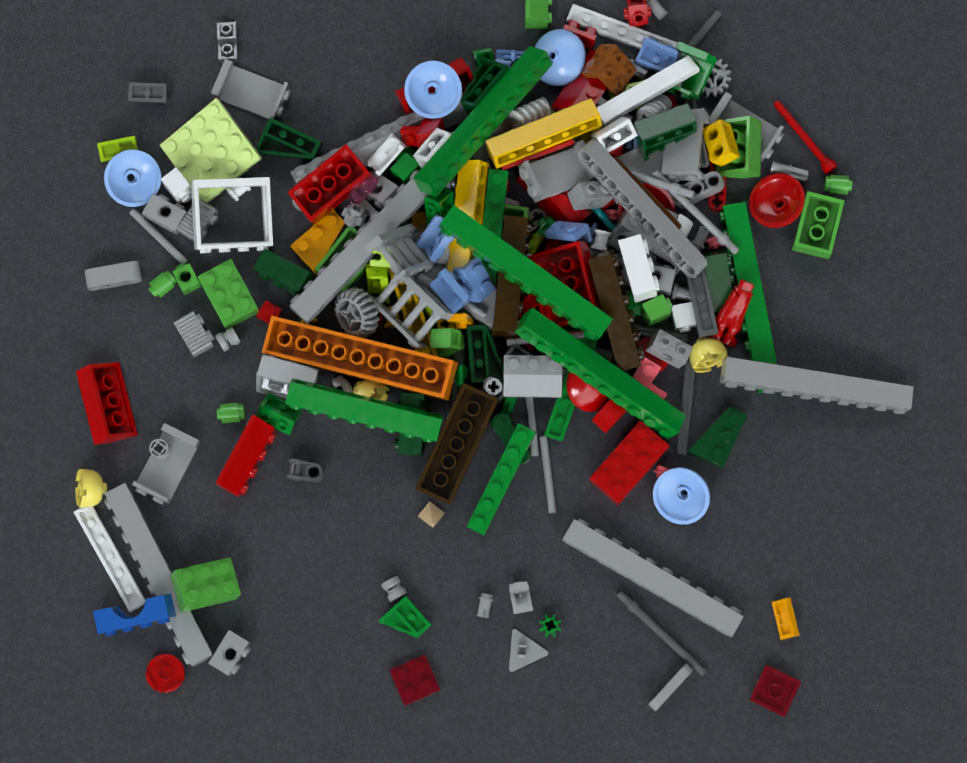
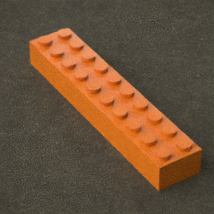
[262,316,458,401]

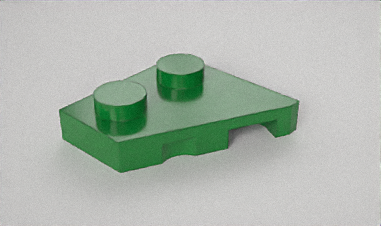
[378,596,432,638]

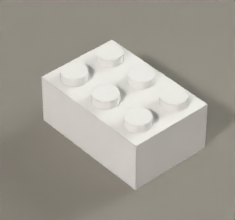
[618,234,660,303]

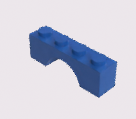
[93,594,176,637]

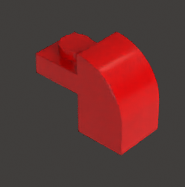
[400,118,446,149]
[592,399,627,434]

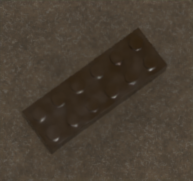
[492,215,531,338]
[588,249,645,371]
[415,383,499,505]

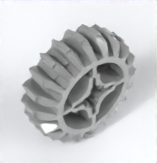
[334,287,380,338]

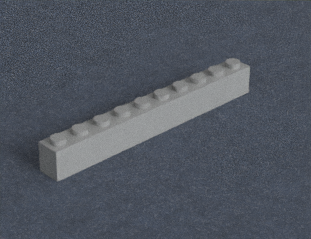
[290,93,468,185]
[290,170,431,324]
[720,357,914,414]
[104,483,213,667]
[562,519,744,638]

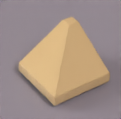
[418,501,445,528]

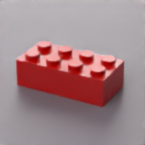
[589,420,669,506]

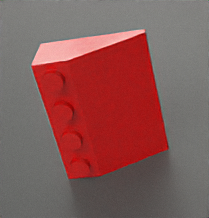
[527,241,602,327]

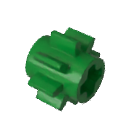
[537,216,558,239]
[539,614,562,638]

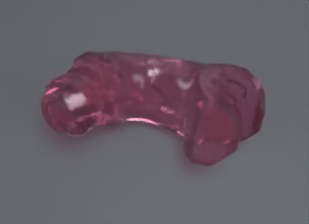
[348,176,378,204]

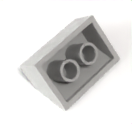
[256,355,319,400]
[503,355,562,398]

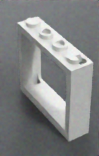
[191,177,273,253]

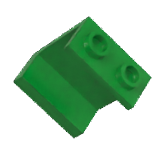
[667,42,717,100]

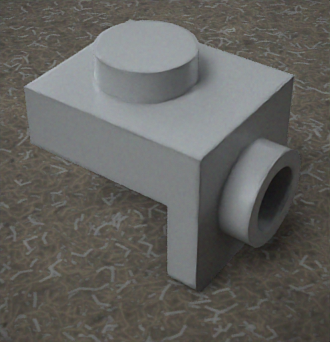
[509,581,533,614]

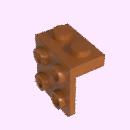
[582,44,636,96]

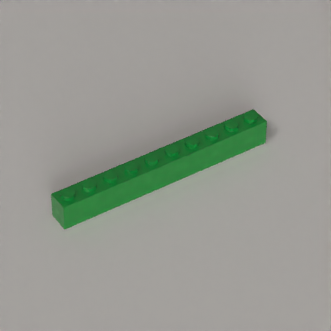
[413,46,553,197]
[719,202,777,394]
[438,205,613,340]
[515,308,686,439]

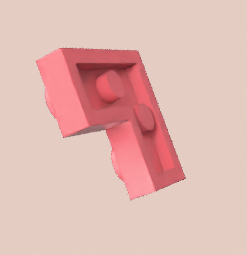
[632,357,667,399]

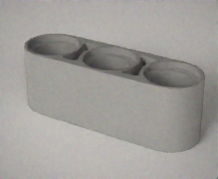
[670,171,725,209]
[84,261,142,291]

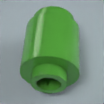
[824,175,852,195]
[148,270,177,298]
[217,403,245,423]

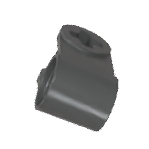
[286,459,324,483]

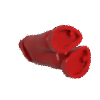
[708,279,755,347]

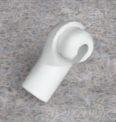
[332,375,353,393]

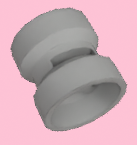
[215,326,241,352]
[149,439,171,460]
[381,576,407,602]

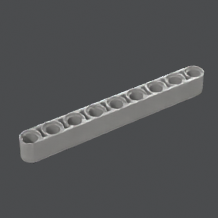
[578,140,707,278]

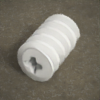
[636,94,672,121]
[509,97,551,128]

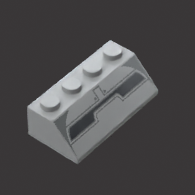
[607,209,680,274]

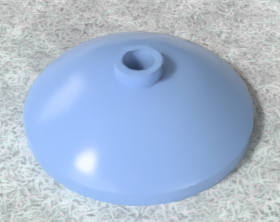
[535,29,586,86]
[404,61,462,119]
[104,150,161,207]
[653,467,710,524]

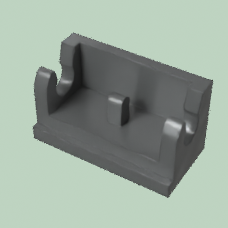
[128,82,169,103]

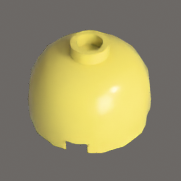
[689,337,729,373]
[352,380,389,401]
[75,469,107,508]

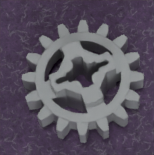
[701,56,731,98]

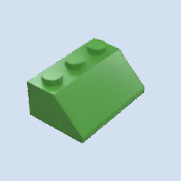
[525,0,552,29]
[716,116,762,179]

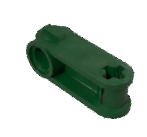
[489,410,531,464]

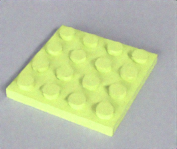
[160,98,262,204]

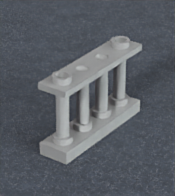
[365,223,439,284]
[369,264,454,349]

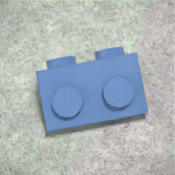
[635,37,679,72]
[416,214,454,262]
[545,221,592,242]
[453,257,496,302]
[429,268,470,314]

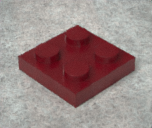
[389,654,440,706]
[749,665,801,717]

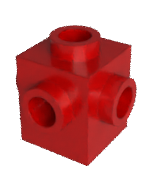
[623,0,651,27]

